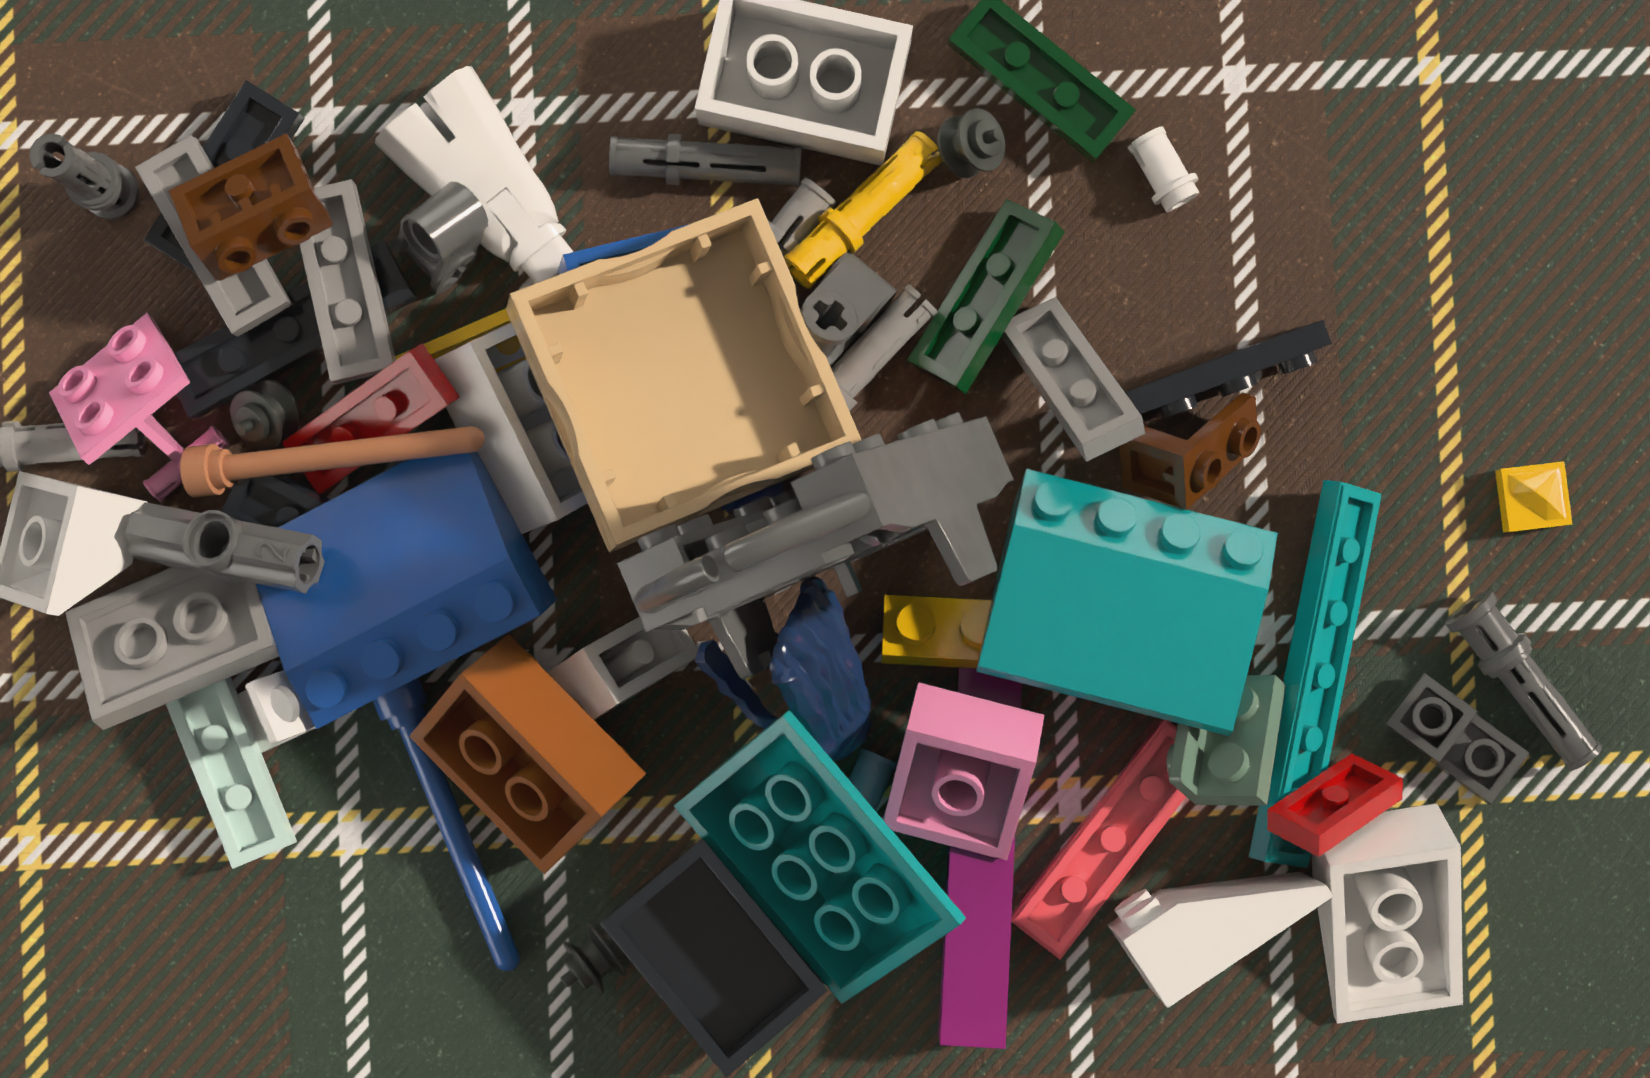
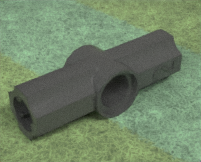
[124,502,325,594]

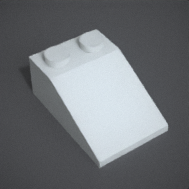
[1312,804,1463,1024]
[1107,872,1334,1008]

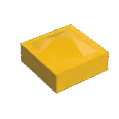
[1495,461,1572,533]

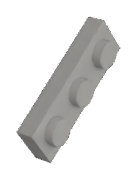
[135,135,293,337]
[300,179,396,385]
[1002,297,1145,462]

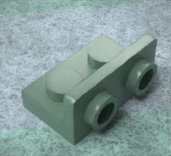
[1166,675,1286,806]

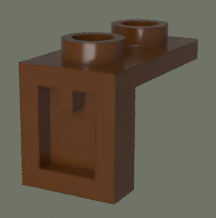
[1119,392,1261,510]

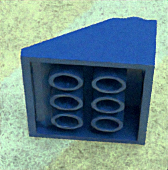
[255,452,557,729]

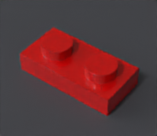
[1267,753,1403,857]

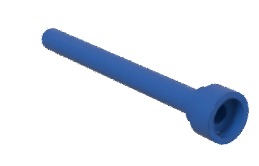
[373,678,520,971]

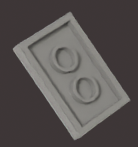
[65,544,279,730]

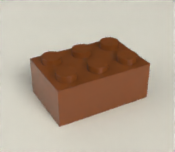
[409,634,646,875]

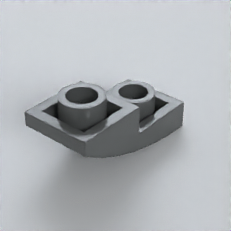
[1386,673,1530,806]

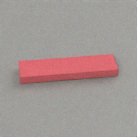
[1011,719,1186,959]

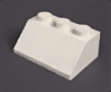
[434,323,588,534]

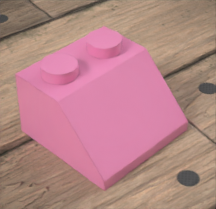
[883,682,1044,861]

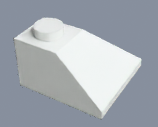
[0,471,147,616]

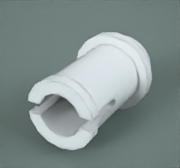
[1128,126,1199,212]

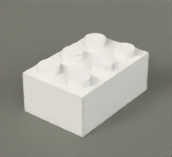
[695,0,913,166]

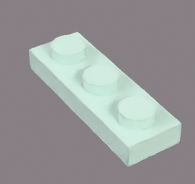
[166,677,297,869]

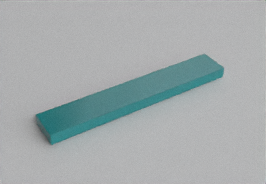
[1249,480,1381,868]

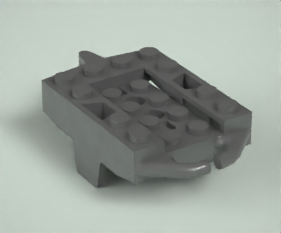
[617,412,1014,679]

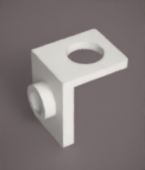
[237,670,315,753]

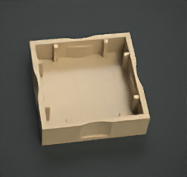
[506,198,861,553]

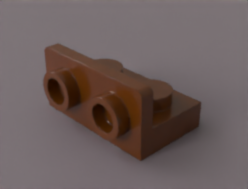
[169,133,333,281]

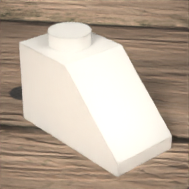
[548,617,698,720]

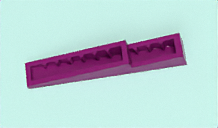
[938,667,1022,1049]

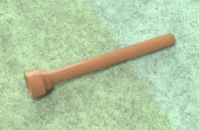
[180,426,485,498]

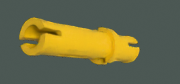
[784,131,943,289]

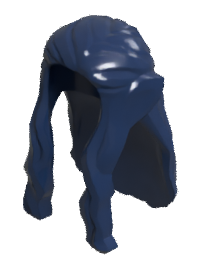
[695,576,872,761]

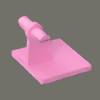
[49,313,230,502]

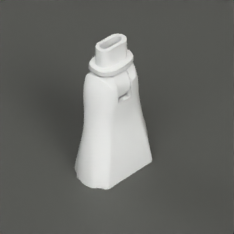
[375,66,573,284]

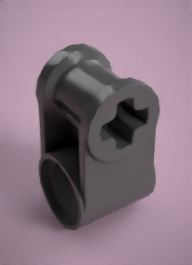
[392,181,488,294]
[800,250,898,366]

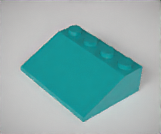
[976,469,1278,736]
[674,710,966,1004]

